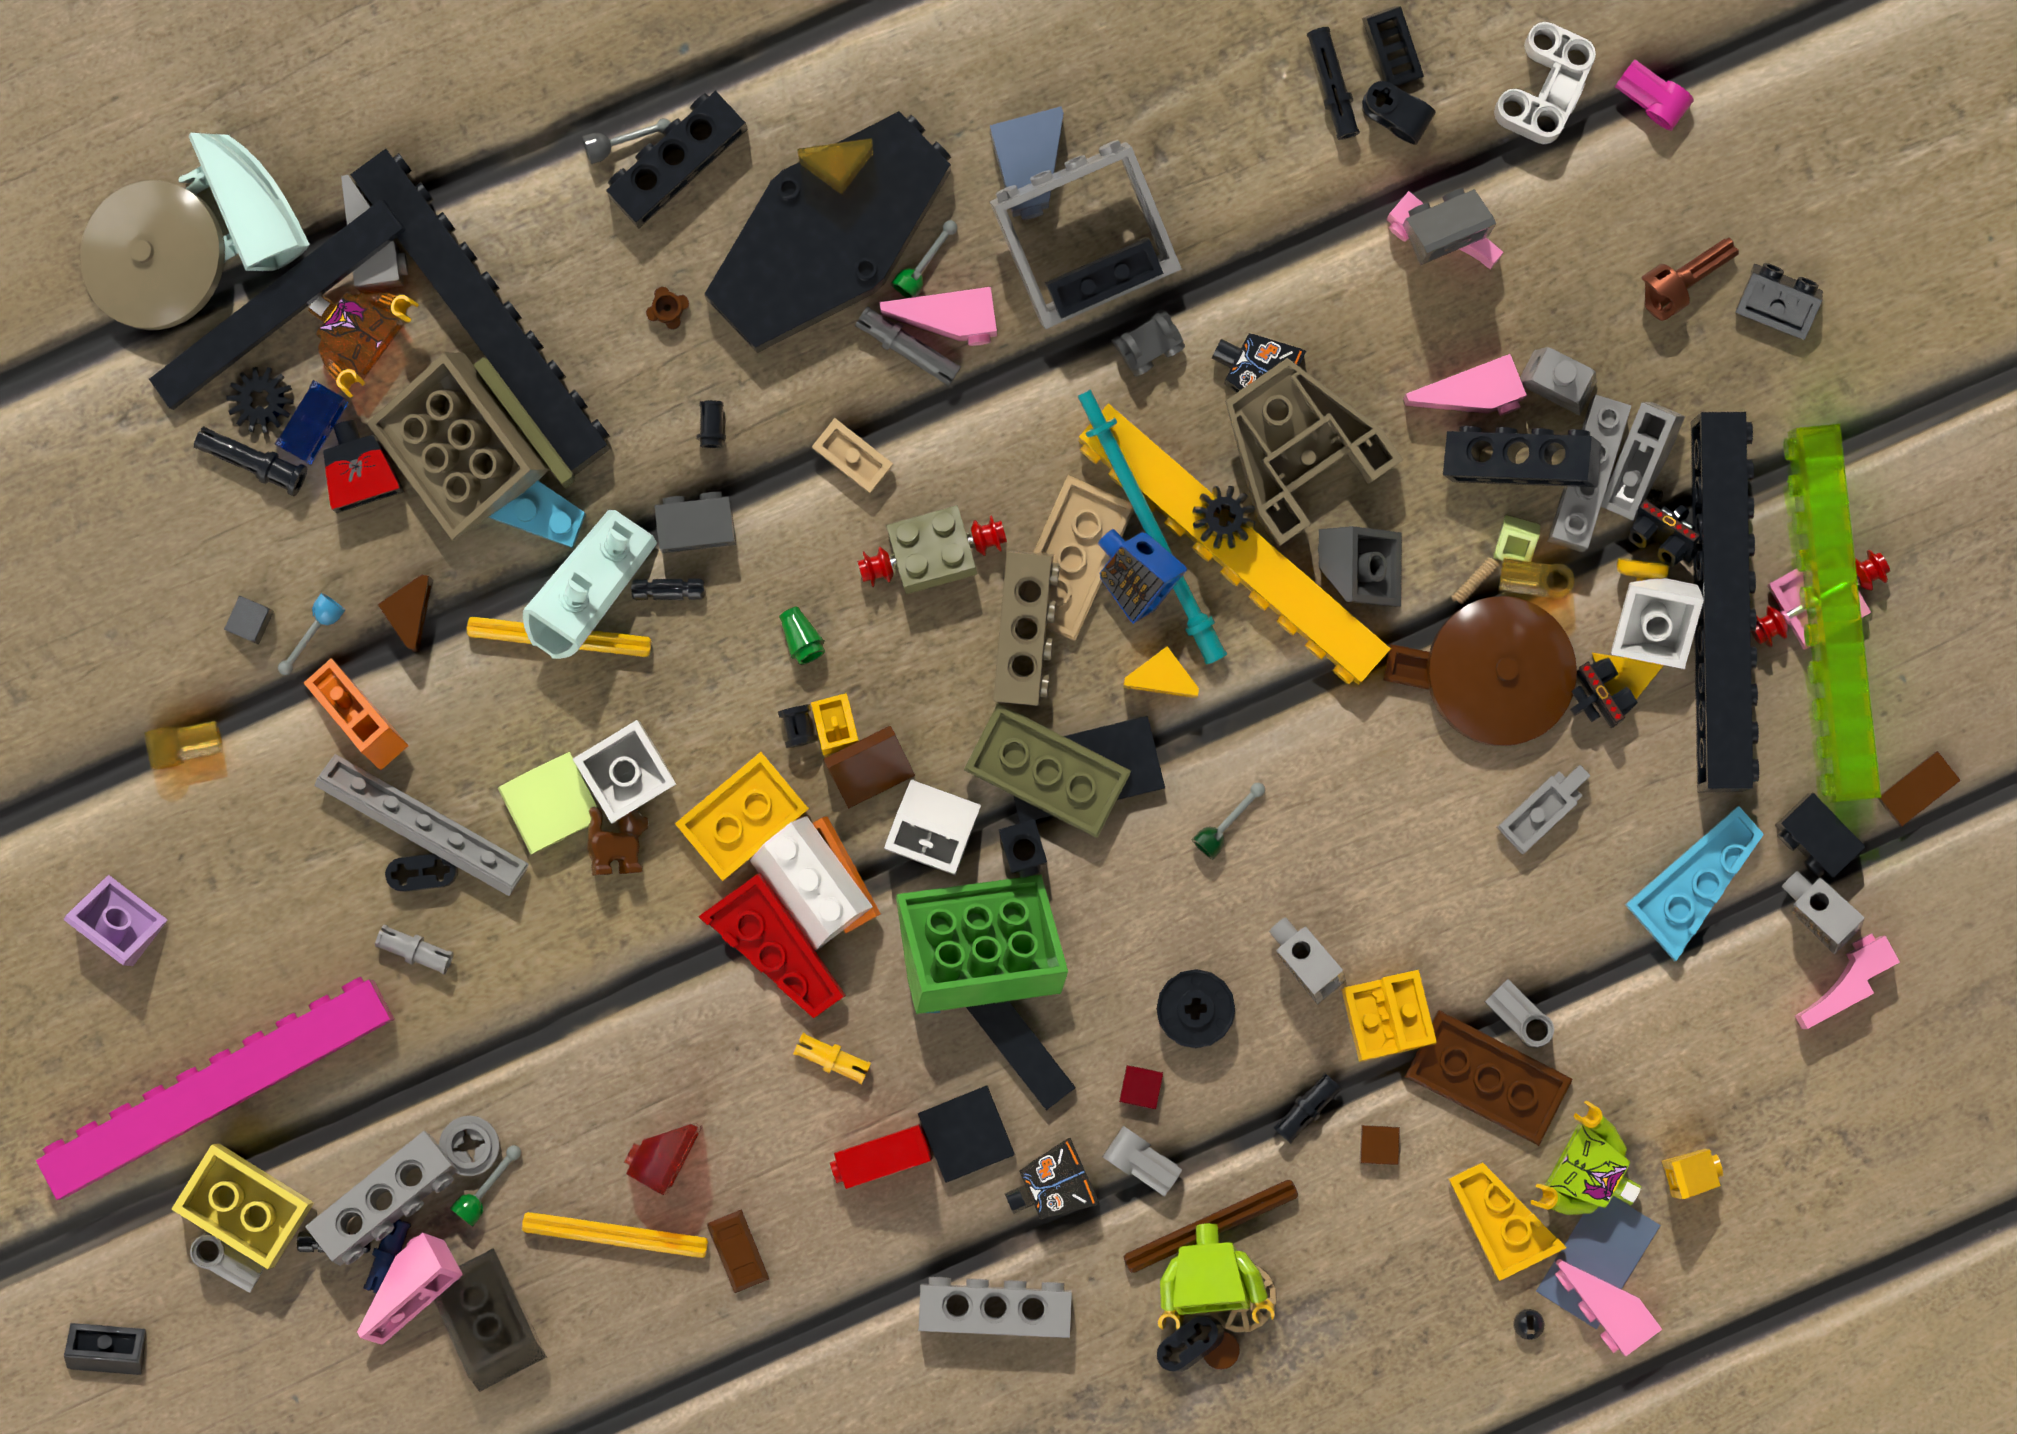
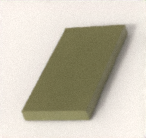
[964,703,1131,838]

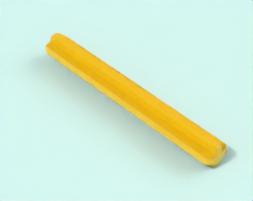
[467,617,652,657]
[522,1212,708,1258]

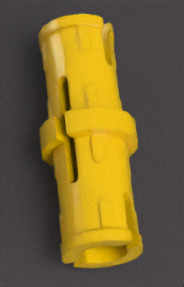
[793,1032,871,1085]

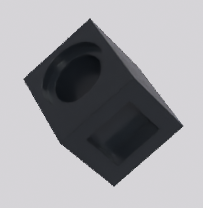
[999,819,1047,878]

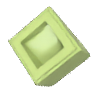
[1493,515,1541,568]

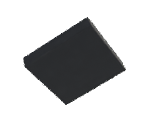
[918,1085,1015,1183]

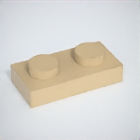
[812,418,894,495]

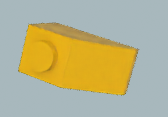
[1662,1149,1723,1199]

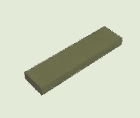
[473,357,576,489]

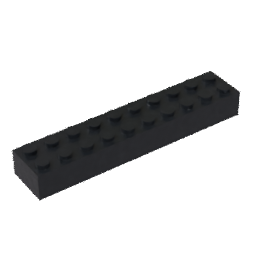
[1690,412,1759,793]

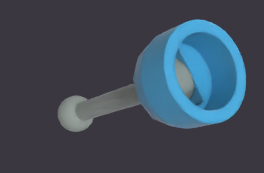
[278,593,345,675]

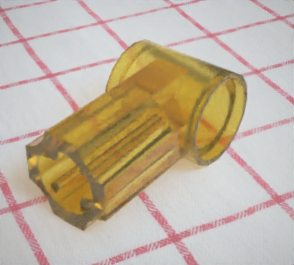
[1499,558,1575,600]
[144,721,223,770]

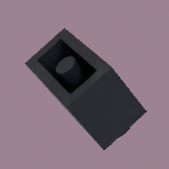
[1775,792,1865,879]

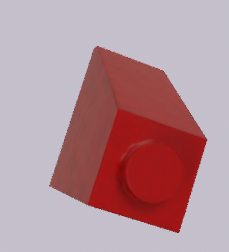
[830,1124,932,1189]

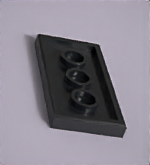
[1013,716,1165,823]

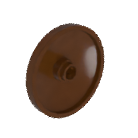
[1427,596,1577,746]

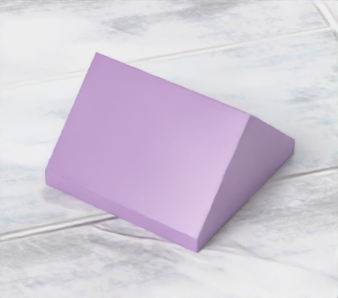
[64,875,167,966]

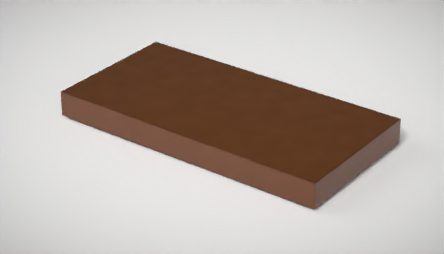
[1404,1010,1573,1146]

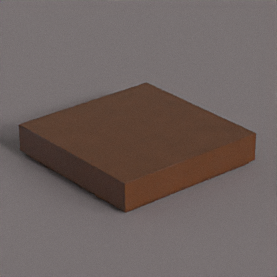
[823,726,915,809]

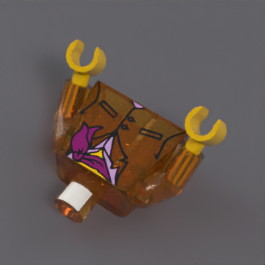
[308,290,419,398]

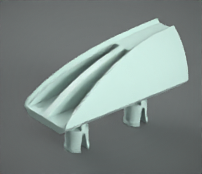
[179,133,310,271]
[523,510,657,659]

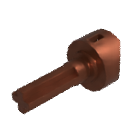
[1641,237,1739,321]

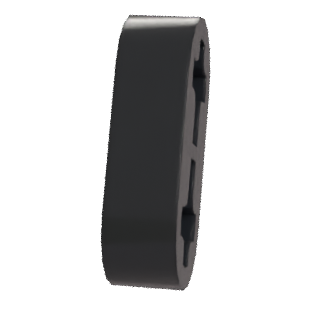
[385,854,458,892]
[1157,1316,1224,1372]

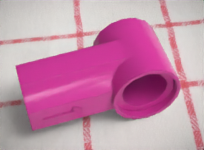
[1615,59,1694,131]

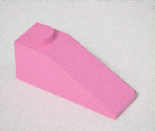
[880,287,997,346]
[1403,354,1527,416]
[357,1233,463,1345]

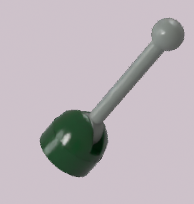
[1191,783,1265,860]

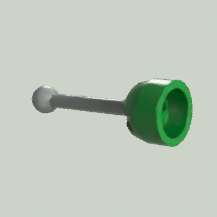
[891,220,958,298]
[450,1145,521,1227]

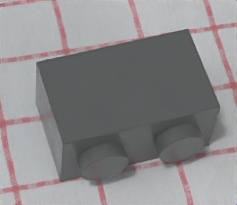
[654,492,736,554]

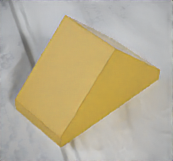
[1123,646,1199,699]
[811,693,859,758]

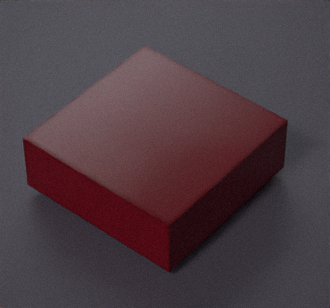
[1119,1065,1163,1109]

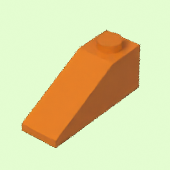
[304,658,409,770]

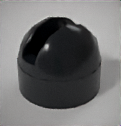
[1513,1309,1545,1340]

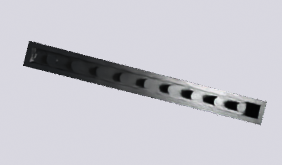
[350,149,610,476]

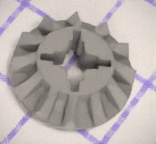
[439,1116,499,1176]

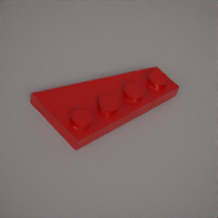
[698,873,846,1018]

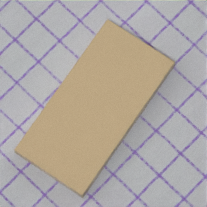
[1021,475,1134,641]

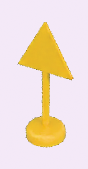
[1592,558,1669,700]

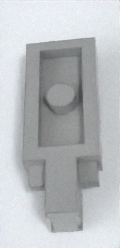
[1496,765,1590,855]

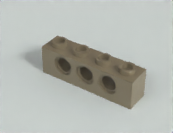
[993,550,1060,706]

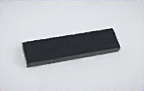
[966,1001,1076,1111]

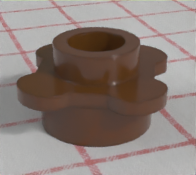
[646,287,689,330]

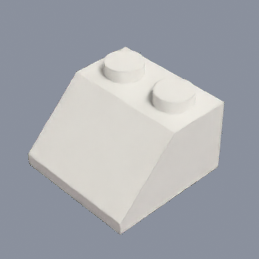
[1611,578,1704,669]
[573,720,676,823]

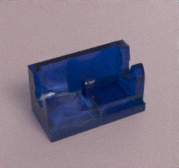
[274,380,349,466]

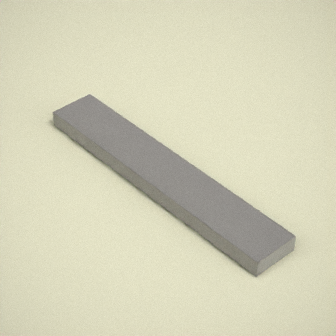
[314,754,529,896]

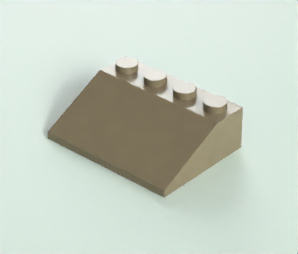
[367,352,550,540]

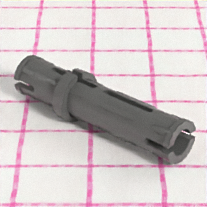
[855,306,961,387]

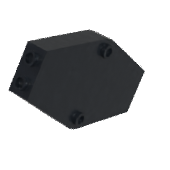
[704,111,951,353]

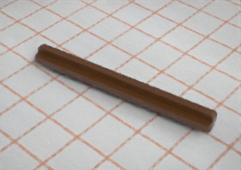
[1123,1180,1298,1273]

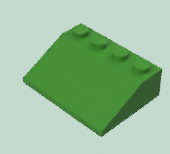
[896,875,1068,1014]

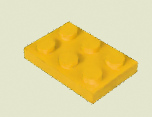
[675,752,810,881]

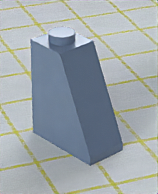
[990,106,1064,220]

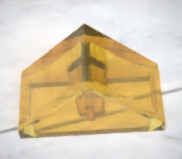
[797,139,873,195]

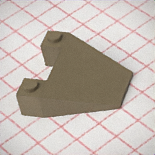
[1225,358,1403,548]

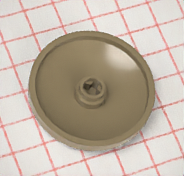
[80,180,225,330]

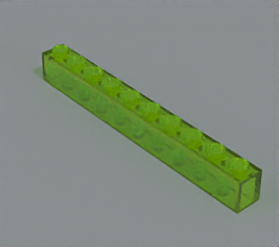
[1783,424,1881,804]

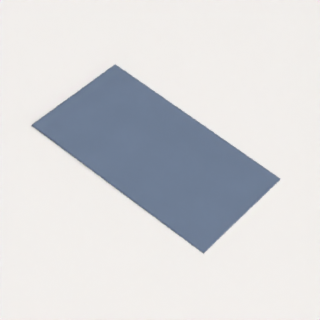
[1536,1196,1661,1329]

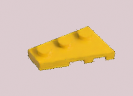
[1448,1162,1567,1281]

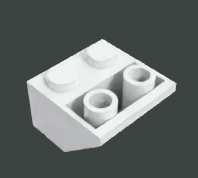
[884,780,981,876]

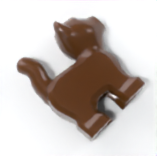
[587,806,649,876]

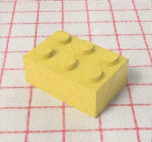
[172,1144,314,1269]

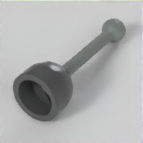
[582,118,671,164]

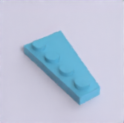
[488,480,586,548]
[1625,806,1764,961]

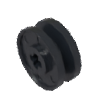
[1156,969,1235,1049]

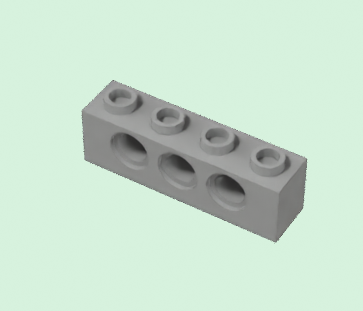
[1547,395,1631,552]
[305,1131,459,1266]
[918,1277,1072,1338]

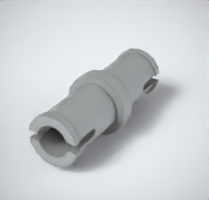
[375,925,454,975]

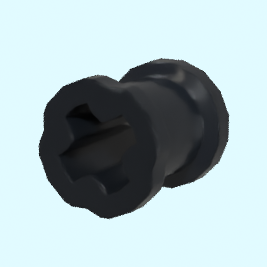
[778,704,818,749]

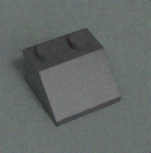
[1403,188,1496,265]

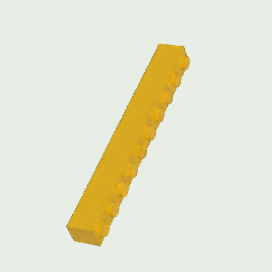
[1078,403,1391,685]

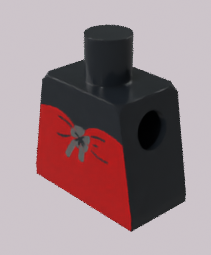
[323,420,404,513]

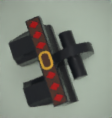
[1629,500,1700,568]
[1570,658,1638,729]

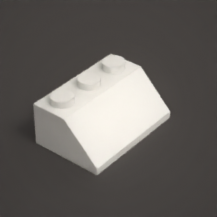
[750,816,873,951]

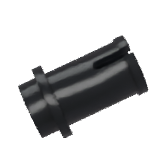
[696,400,726,448]

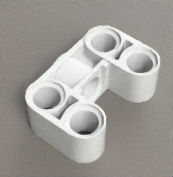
[1494,22,1596,144]

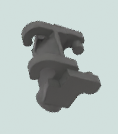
[1112,309,1185,376]

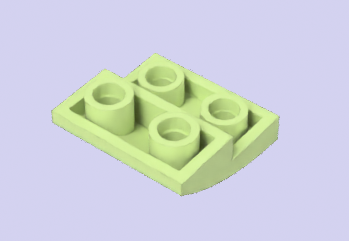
[498,752,597,855]

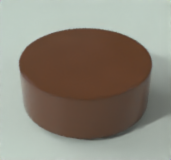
[1204,1331,1240,1370]

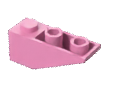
[1555,1259,1662,1356]

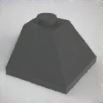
[1318,526,1402,607]

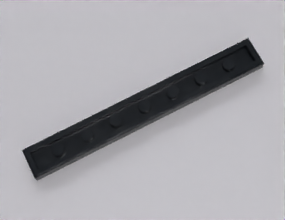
[149,199,406,410]

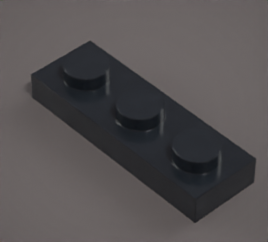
[1045,238,1164,319]

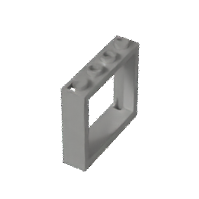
[989,140,1182,329]

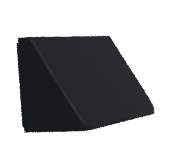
[64,1323,146,1375]

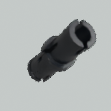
[1273,1073,1342,1144]

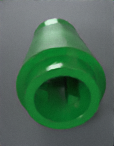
[779,607,825,665]

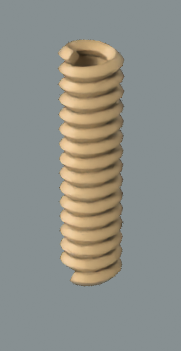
[1451,558,1499,604]

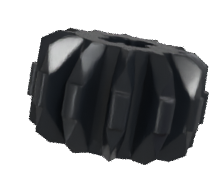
[1192,486,1256,549]

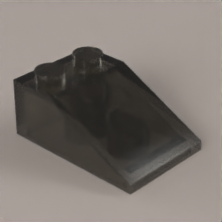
[434,1248,547,1392]

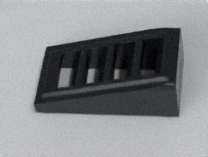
[1362,6,1424,87]

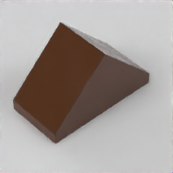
[378,575,433,652]

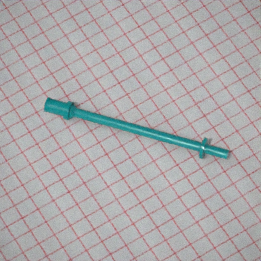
[1077,389,1227,665]

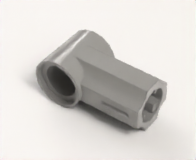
[1485,979,1554,1048]
[1102,1126,1182,1196]
[190,1232,265,1293]

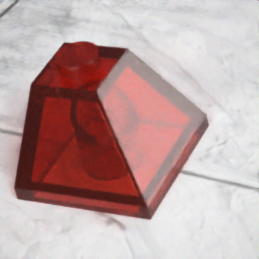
[624,1123,703,1195]

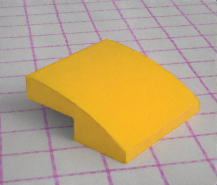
[1341,970,1437,1062]

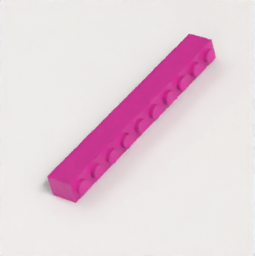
[36,977,395,1200]

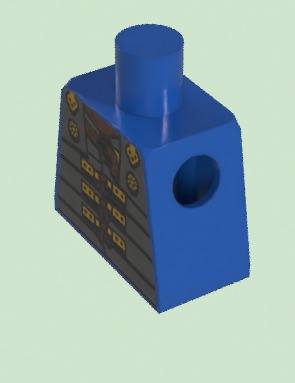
[1098,529,1188,624]

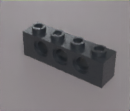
[606,90,748,229]
[1443,426,1602,488]

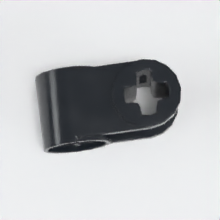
[1362,81,1436,145]

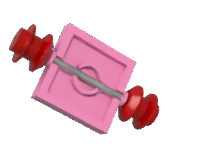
[1751,548,1890,650]

